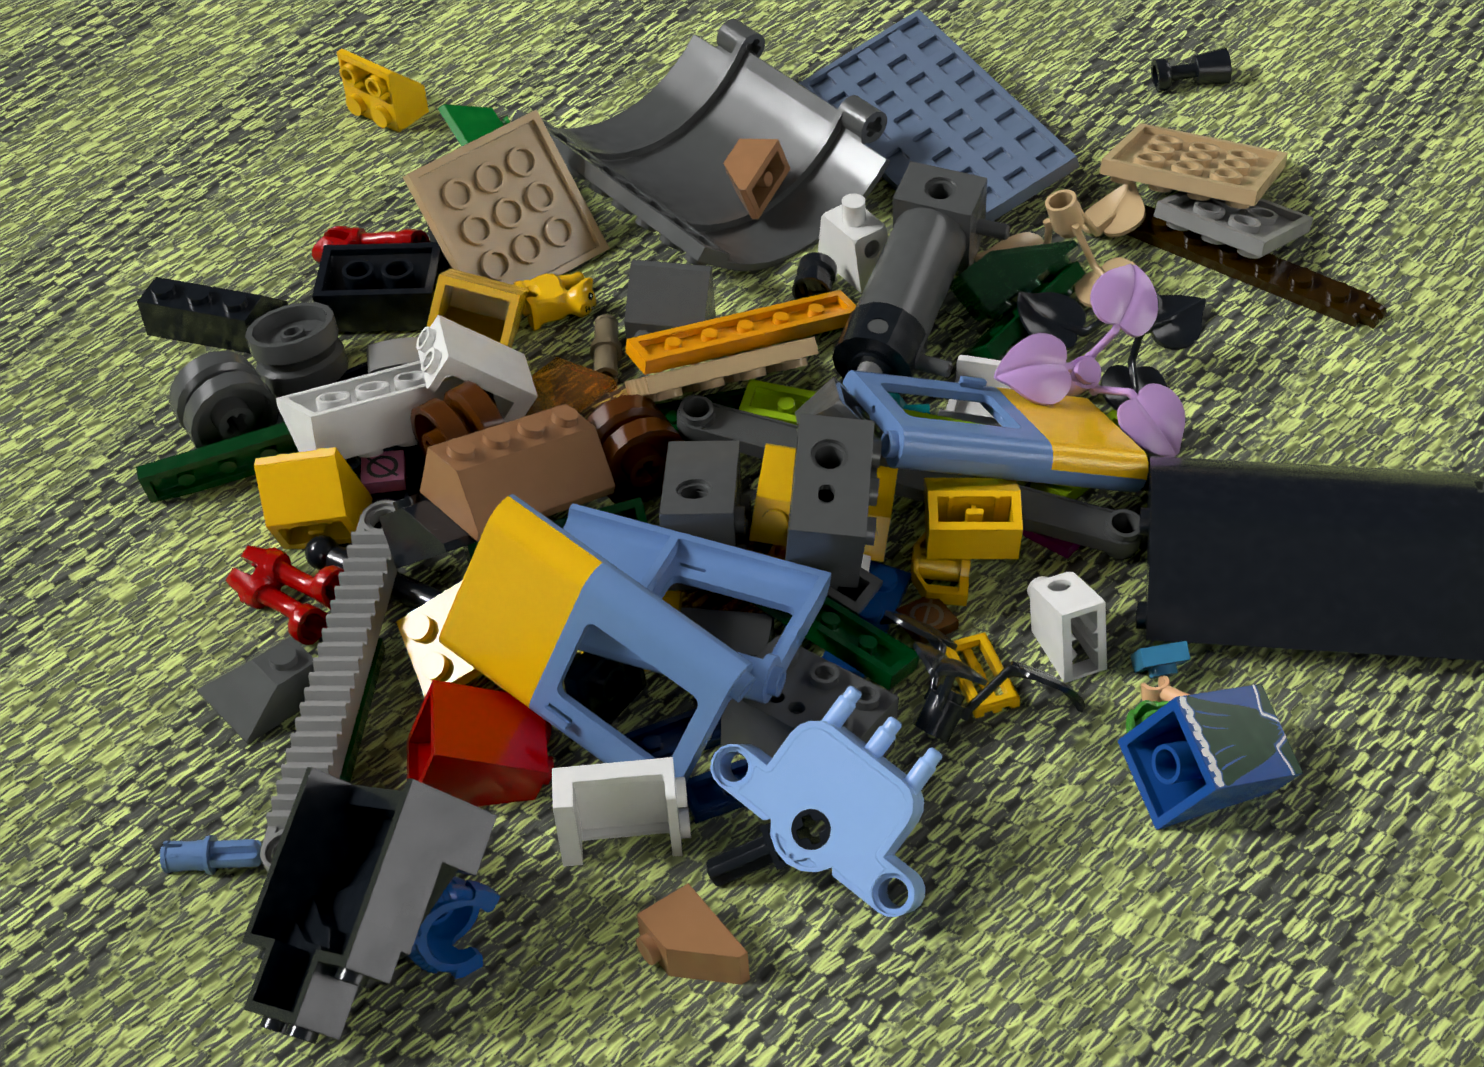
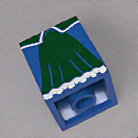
[1117,684,1303,830]

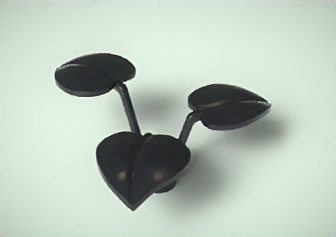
[1017,291,1206,411]
[880,610,1085,742]

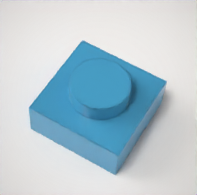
[1130,641,1191,679]

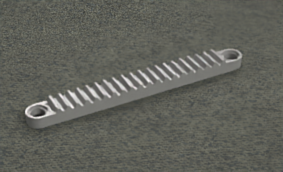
[260,500,398,872]

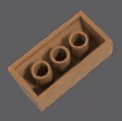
[420,404,615,541]

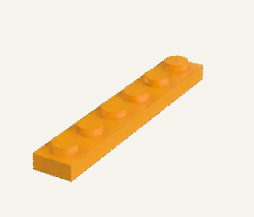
[625,290,857,375]

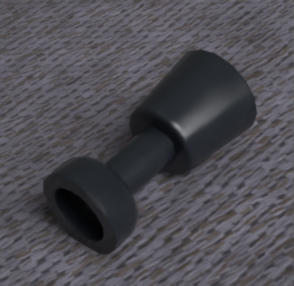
[1151,47,1232,92]

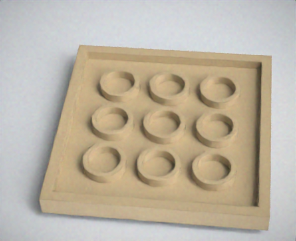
[403,109,610,285]
[1099,123,1288,209]
[624,337,819,402]

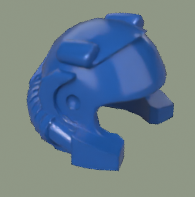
[408,876,501,979]

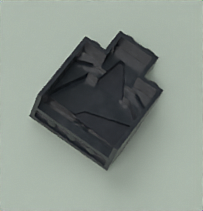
[242,767,497,1044]

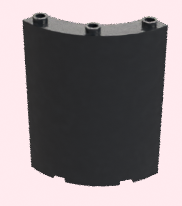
[1136,456,1484,661]

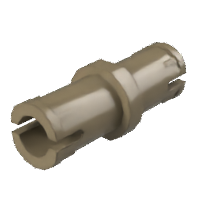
[590,314,622,386]

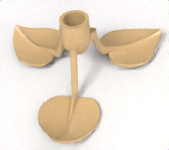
[975,182,1146,308]

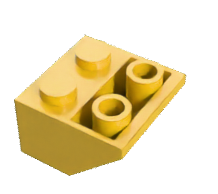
[337,48,429,133]
[254,447,373,549]
[924,478,1023,559]

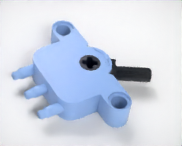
[706,686,942,917]

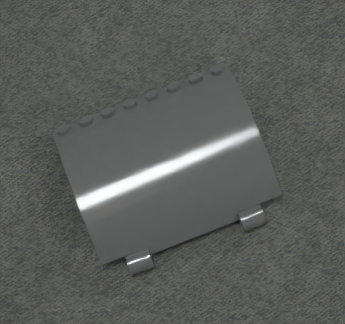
[511,19,890,271]

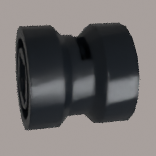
[792,252,838,300]

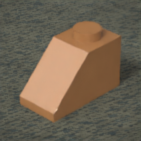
[723,139,791,219]
[636,883,750,985]

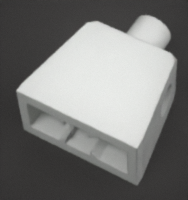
[818,193,888,293]
[1027,572,1107,683]

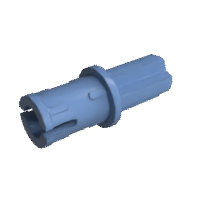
[160,835,262,875]

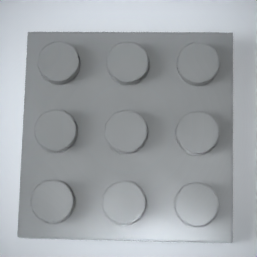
[1154,191,1313,259]

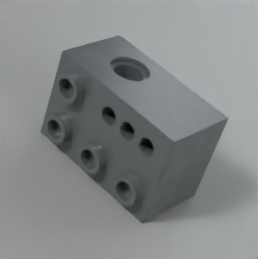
[785,413,882,588]
[659,440,751,591]
[721,635,899,758]

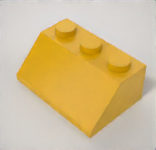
[749,443,898,562]

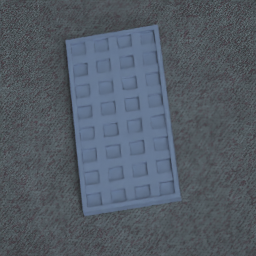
[799,9,1080,221]

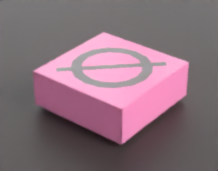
[361,450,406,494]

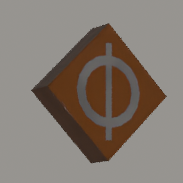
[895,596,959,644]

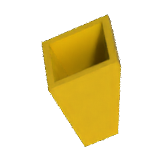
[427,269,528,348]

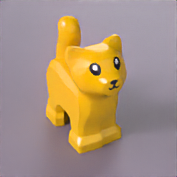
[513,272,597,331]

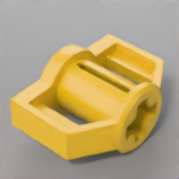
[910,533,971,606]

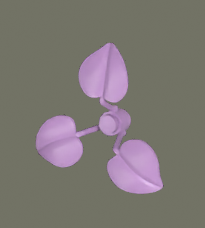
[994,264,1185,457]

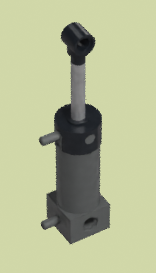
[832,161,1010,394]

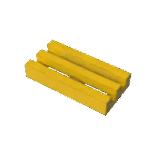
[945,632,1020,719]

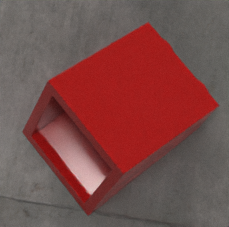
[407,680,554,807]

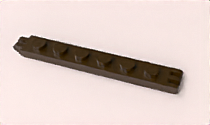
[1126,204,1387,329]

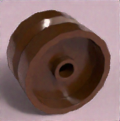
[410,380,505,460]
[587,394,684,504]

